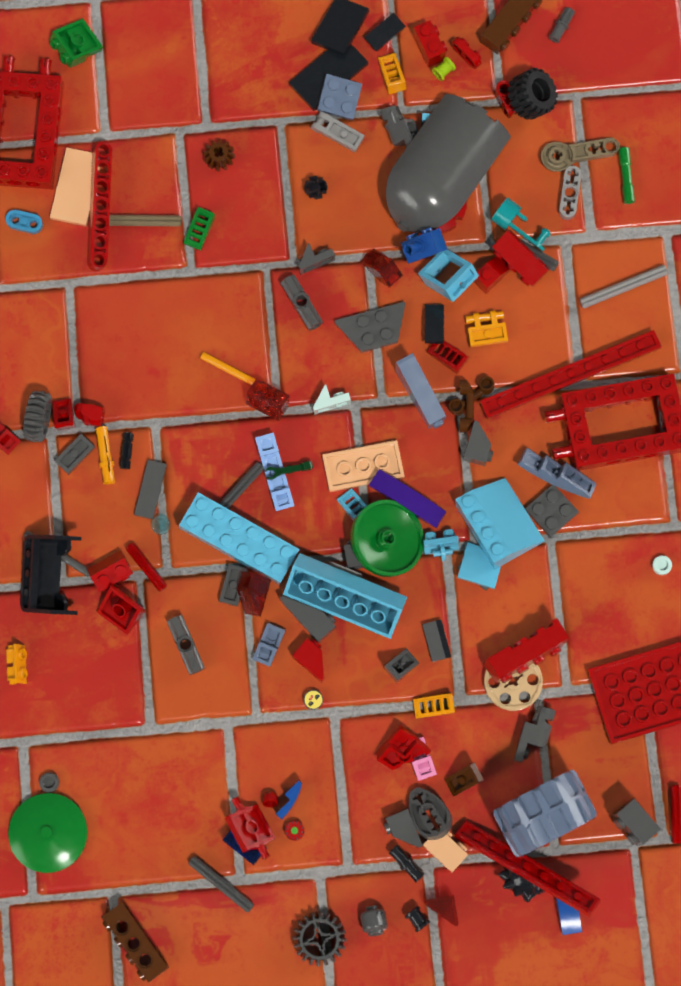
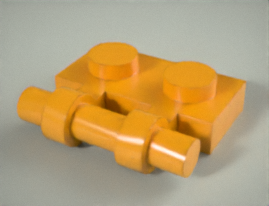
[465,310,508,348]

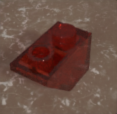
[360,249,403,288]
[237,571,271,617]

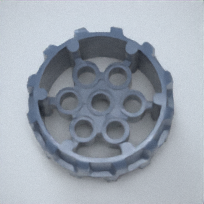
[493,770,597,857]

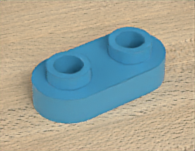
[5,210,43,234]

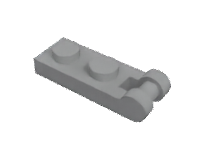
[311,112,365,153]

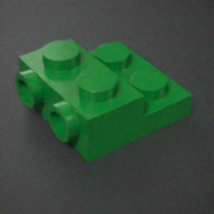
[50,18,103,68]

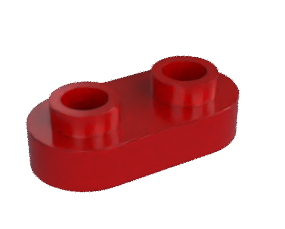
[451,37,482,69]

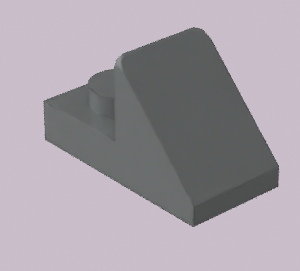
[299,243,335,275]

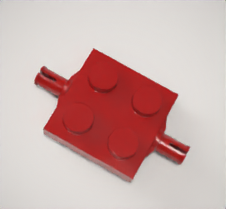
[225,796,276,860]

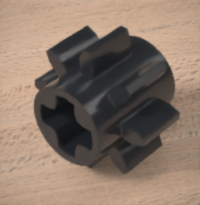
[304,175,328,200]

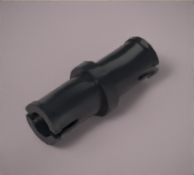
[389,845,424,883]

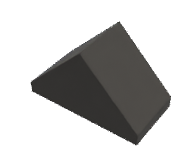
[384,649,419,683]

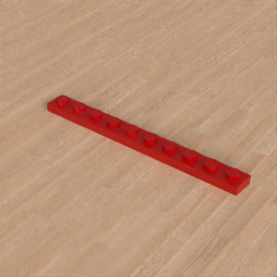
[480,330,662,419]

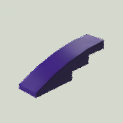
[369,469,446,528]

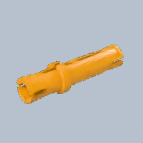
[95,426,116,485]

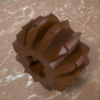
[203,139,235,172]

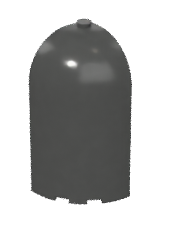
[386,94,511,232]

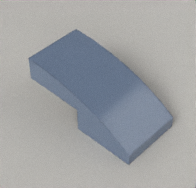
[252,622,286,667]

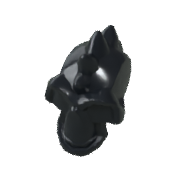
[498,866,546,903]

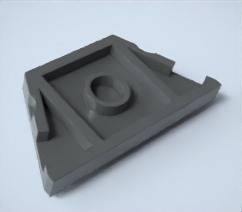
[335,302,405,353]

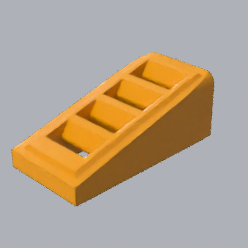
[378,53,406,94]
[413,693,455,719]

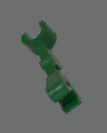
[265,461,313,480]

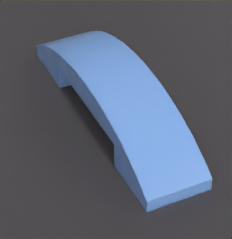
[255,433,294,511]

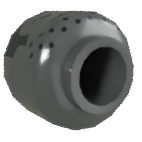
[360,905,388,936]

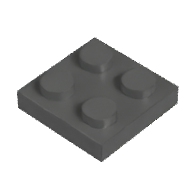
[525,485,579,538]

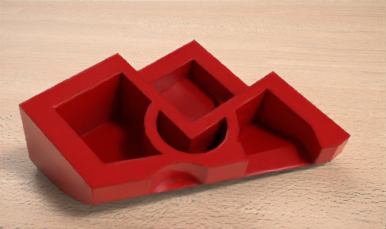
[376,725,431,770]

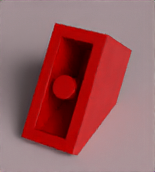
[474,257,511,294]
[292,638,324,683]

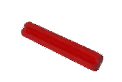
[126,543,167,592]
[670,785,681,844]

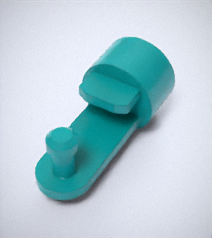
[491,197,551,252]

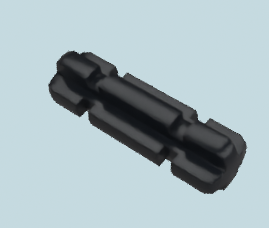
[120,432,134,470]

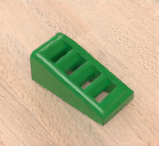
[183,207,215,251]

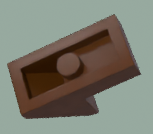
[445,763,484,797]

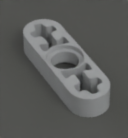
[559,166,581,220]

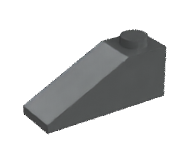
[280,596,336,643]

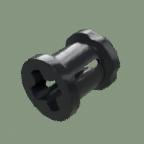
[404,906,430,933]

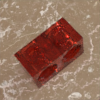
[246,378,290,421]

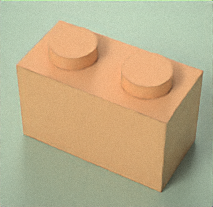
[423,828,468,873]

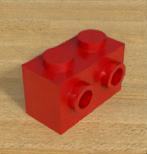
[413,20,447,67]
[87,550,133,592]

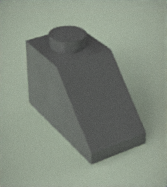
[463,420,493,466]
[384,809,423,848]

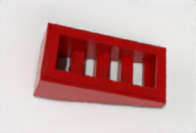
[427,341,469,374]

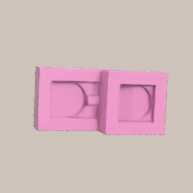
[412,736,437,781]

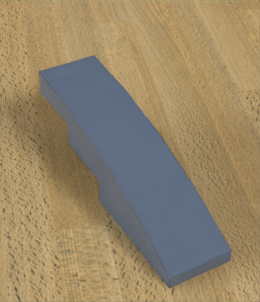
[518,448,597,499]

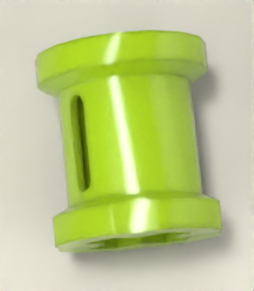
[431,57,456,81]

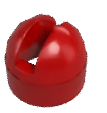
[262,791,278,808]

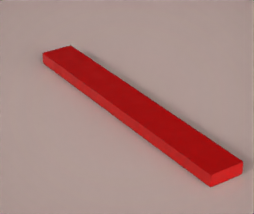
[455,820,600,917]

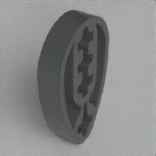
[409,788,453,840]

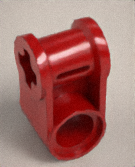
[495,80,516,118]

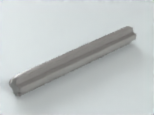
[580,265,668,308]

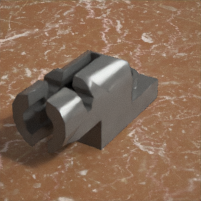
[380,105,418,148]
[513,706,556,763]

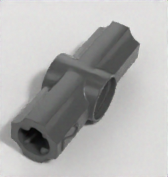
[280,275,323,331]
[167,615,205,675]

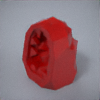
[74,403,105,427]

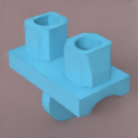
[424,529,459,561]

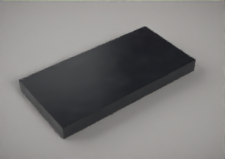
[289,44,369,111]

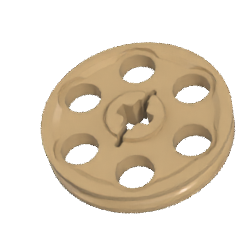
[484,663,543,711]

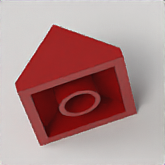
[97,585,146,635]

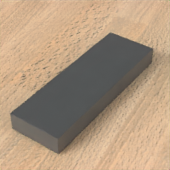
[134,460,167,520]

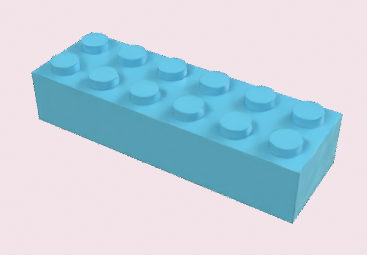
[179,492,299,585]
[283,553,407,639]

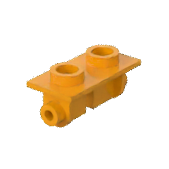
[6,644,28,685]

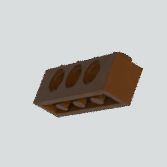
[102,902,169,983]

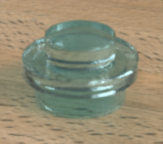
[151,515,170,535]

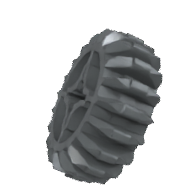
[23,391,52,442]
[293,912,347,966]

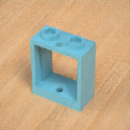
[418,249,479,302]

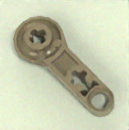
[541,138,620,172]

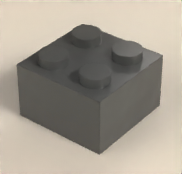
[612,799,661,846]

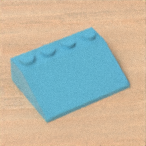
[455,478,545,570]

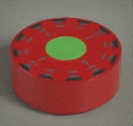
[285,821,304,841]

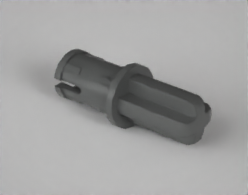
[549,7,575,43]

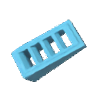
[337,488,367,521]

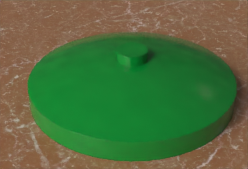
[351,500,424,577]
[8,793,88,873]

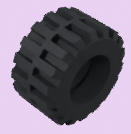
[508,68,558,120]

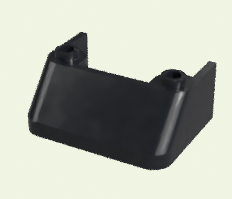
[20,535,82,615]

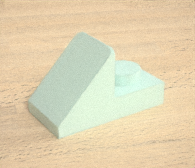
[313,384,351,415]

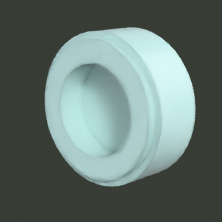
[652,555,672,575]

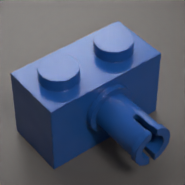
[401,227,447,264]

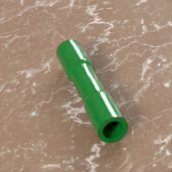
[618,147,635,204]

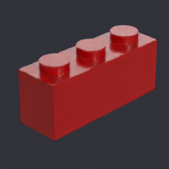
[492,230,550,286]

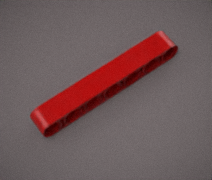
[88,141,112,272]

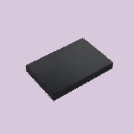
[311,0,370,56]

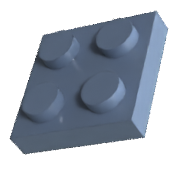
[317,74,362,121]

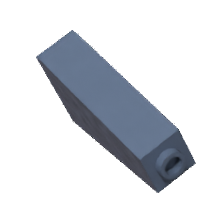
[395,353,446,429]

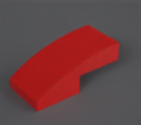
[0,423,21,455]

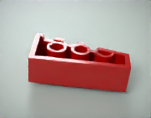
[484,618,569,684]

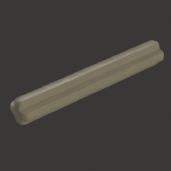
[109,215,182,226]

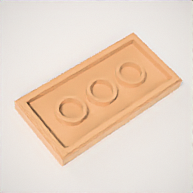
[50,147,102,227]
[322,440,405,492]

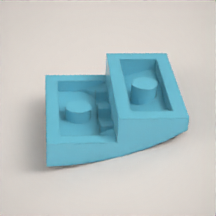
[457,542,501,589]

